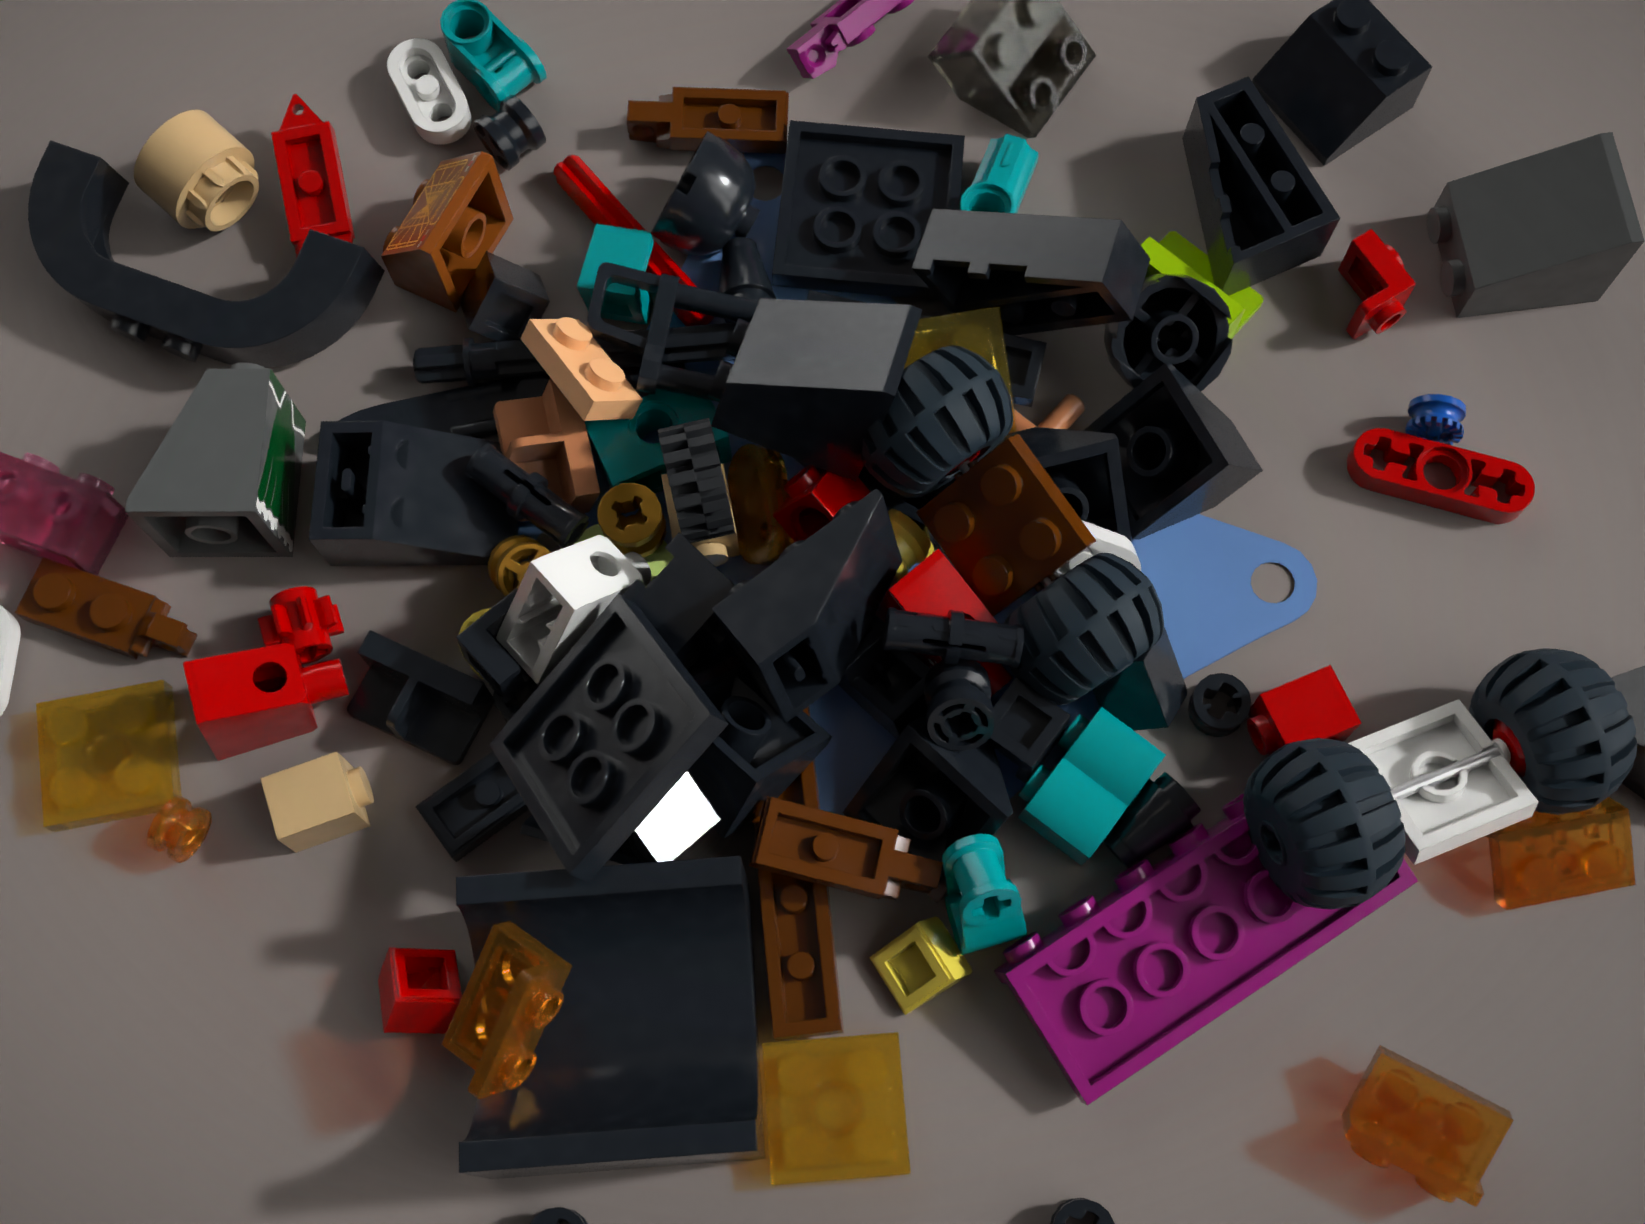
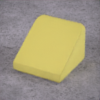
[869,916,972,1015]

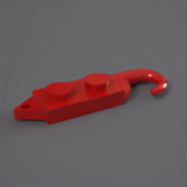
[271,94,355,258]

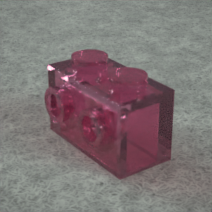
[0,452,129,576]

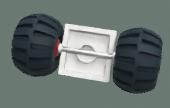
[1243,648,1637,909]

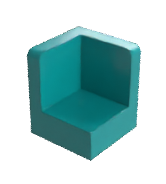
[576,224,654,325]

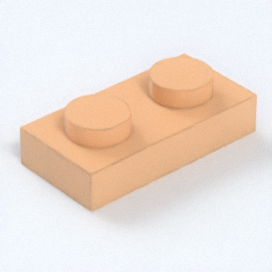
[520,317,643,421]

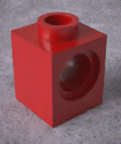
[772,464,889,542]
[1247,665,1361,755]

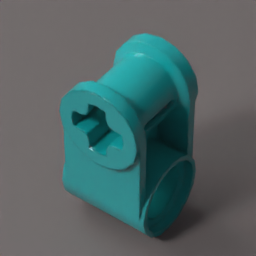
[440,0,547,111]
[942,833,1027,955]

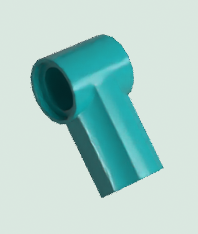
[960,134,1039,214]

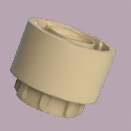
[134,110,259,231]

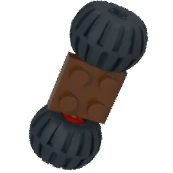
[862,345,1164,705]

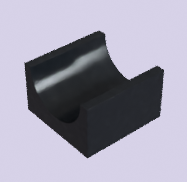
[456,856,766,1179]

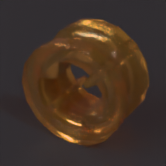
[146,796,212,863]

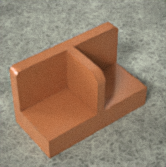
[493,378,601,522]

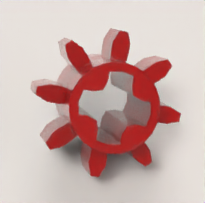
[257,586,344,664]

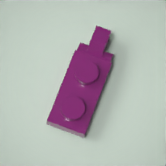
[787,0,914,79]

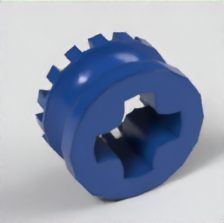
[1405,394,1466,445]

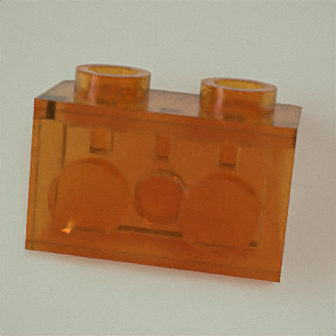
[1485,797,1636,910]
[441,921,572,1100]
[1342,1045,1514,1207]

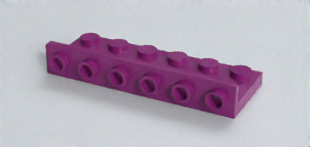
[994,793,1418,1106]

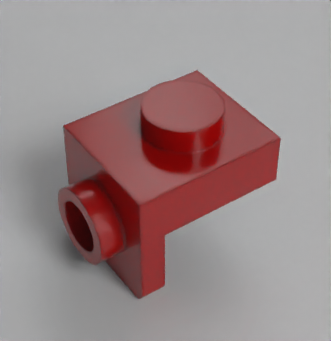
[1338,229,1416,339]

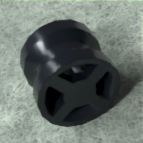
[473,94,546,171]

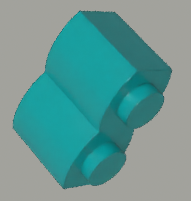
[1018,707,1166,866]

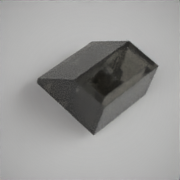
[927,0,1096,138]

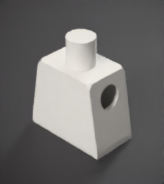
[496,535,651,685]

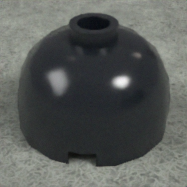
[651,131,760,256]
[1104,274,1233,391]

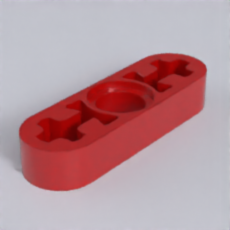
[1347,428,1535,524]

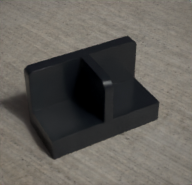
[347,630,494,765]

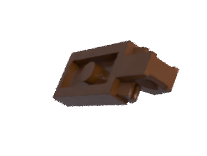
[627,87,789,154]
[15,557,197,660]
[749,797,943,900]

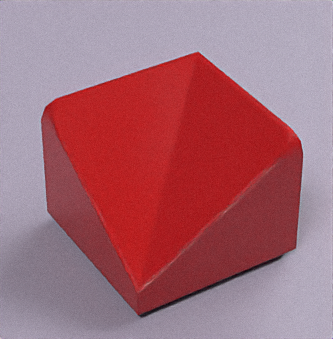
[378,947,463,1034]

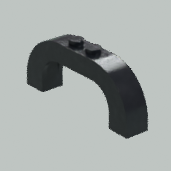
[28,140,385,368]

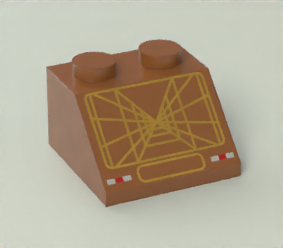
[381,151,514,313]

